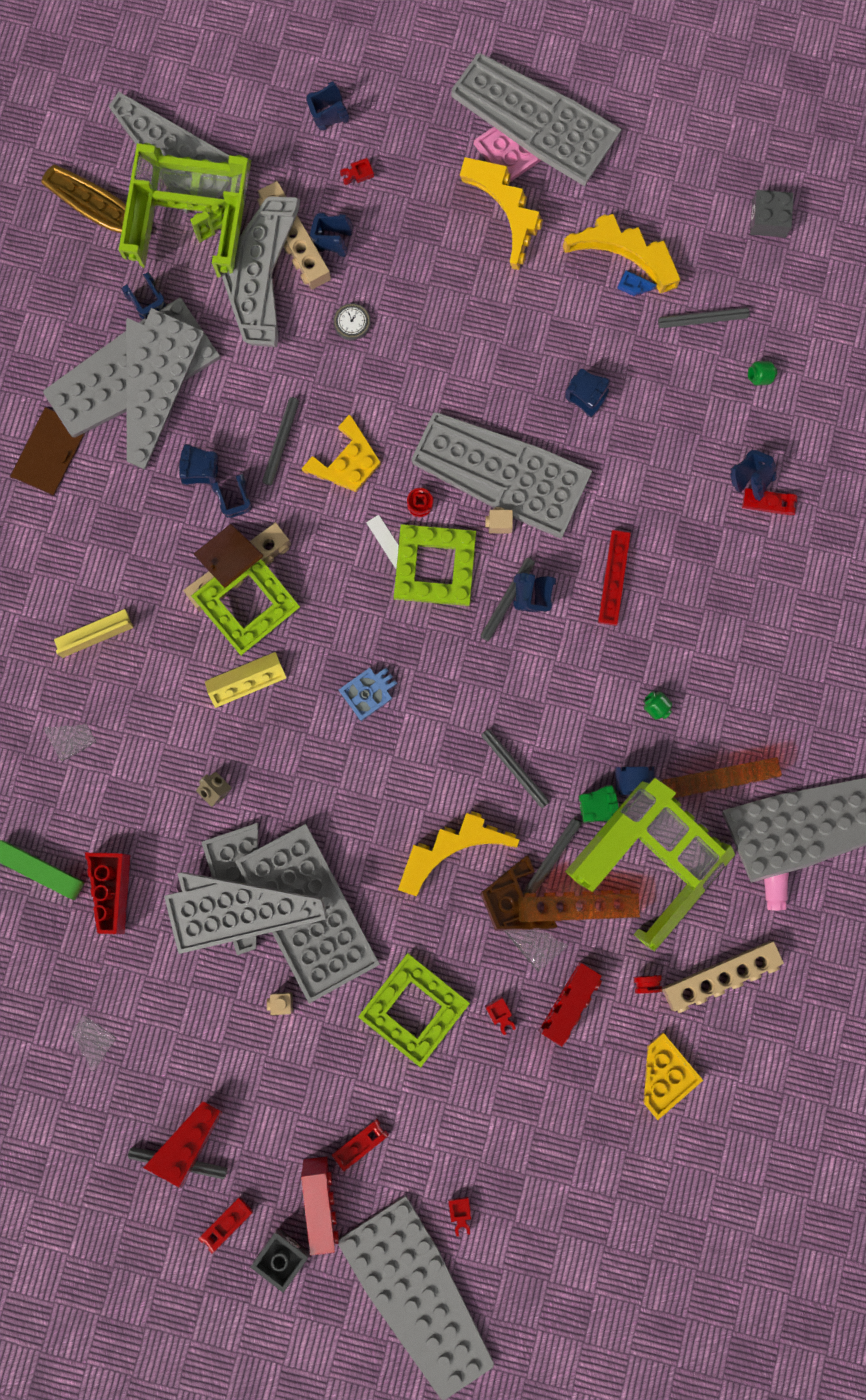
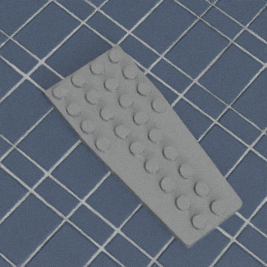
[451,53,622,186]
[43,298,221,437]
[412,412,592,539]
[722,778,866,883]
[338,1195,494,1400]

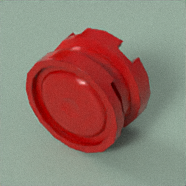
[407,488,433,517]
[633,975,663,994]

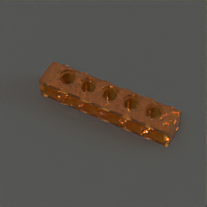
[660,757,782,798]
[518,890,640,922]

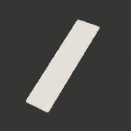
[366,515,399,568]

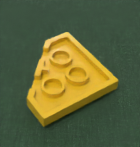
[643,1032,703,1120]

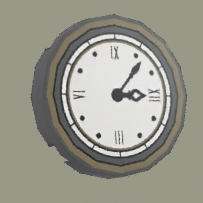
[334,303,370,341]

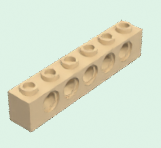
[257,181,331,290]
[183,522,291,612]
[663,941,784,1013]

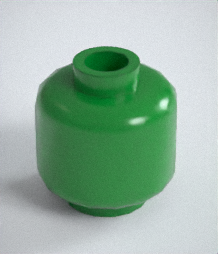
[748,360,777,386]
[643,691,672,720]

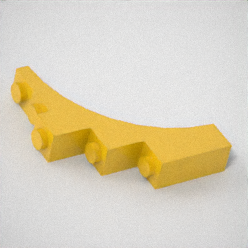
[460,157,543,270]
[563,214,680,294]
[398,811,519,897]

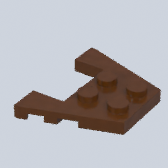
[480,855,557,931]

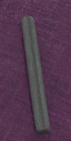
[658,307,750,328]
[262,397,299,486]
[481,557,535,641]
[481,729,549,808]
[522,819,581,903]
[128,1147,227,1179]

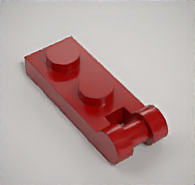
[742,488,798,516]
[332,1118,389,1172]
[198,1196,253,1254]

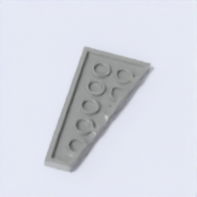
[201,823,258,955]

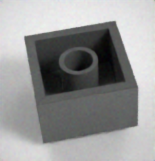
[750,190,794,238]
[250,1227,310,1293]

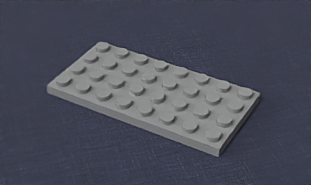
[235,824,380,1003]

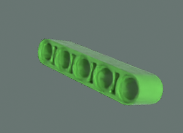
[0,840,85,900]

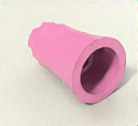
[764,872,789,911]

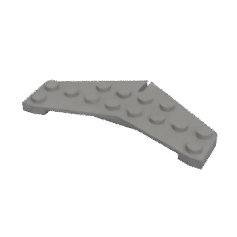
[221,196,300,347]

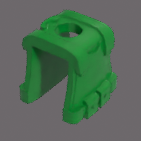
[578,785,619,823]

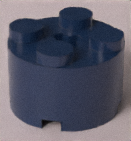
[615,766,655,795]

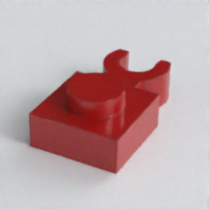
[340,158,374,185]
[485,996,516,1035]
[448,1197,471,1236]

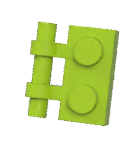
[190,204,224,243]

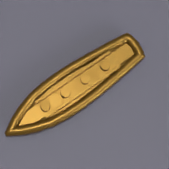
[41,164,126,234]

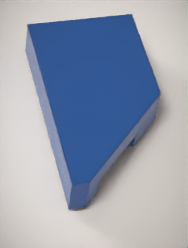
[617,270,657,296]

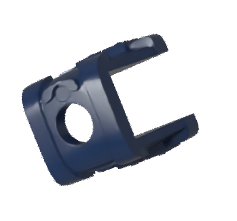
[306,81,350,131]
[310,213,353,257]
[121,272,166,320]
[565,368,610,418]
[179,444,219,485]
[730,450,777,501]
[211,474,252,518]
[513,573,556,612]

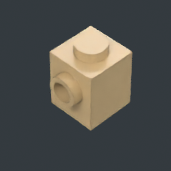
[485,507,513,534]
[267,992,293,1015]

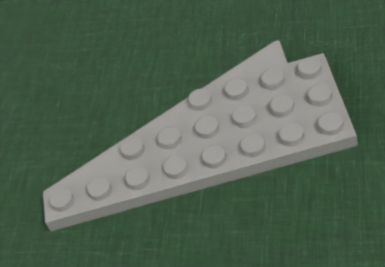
[109,92,231,214]
[126,308,204,470]
[164,872,328,954]

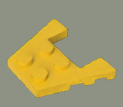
[302,415,381,492]

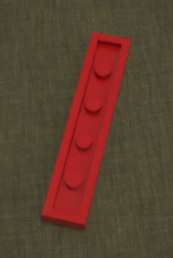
[598,530,631,626]

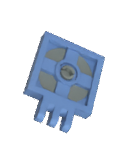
[339,668,398,722]

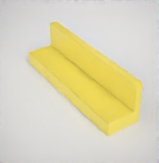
[54,609,134,658]
[205,652,286,708]

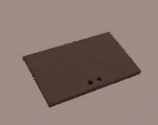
[10,407,86,496]
[194,524,264,588]

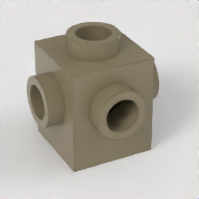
[196,772,232,807]

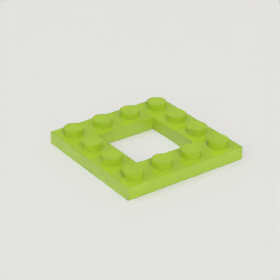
[394,524,476,606]
[191,559,300,655]
[358,953,470,1068]

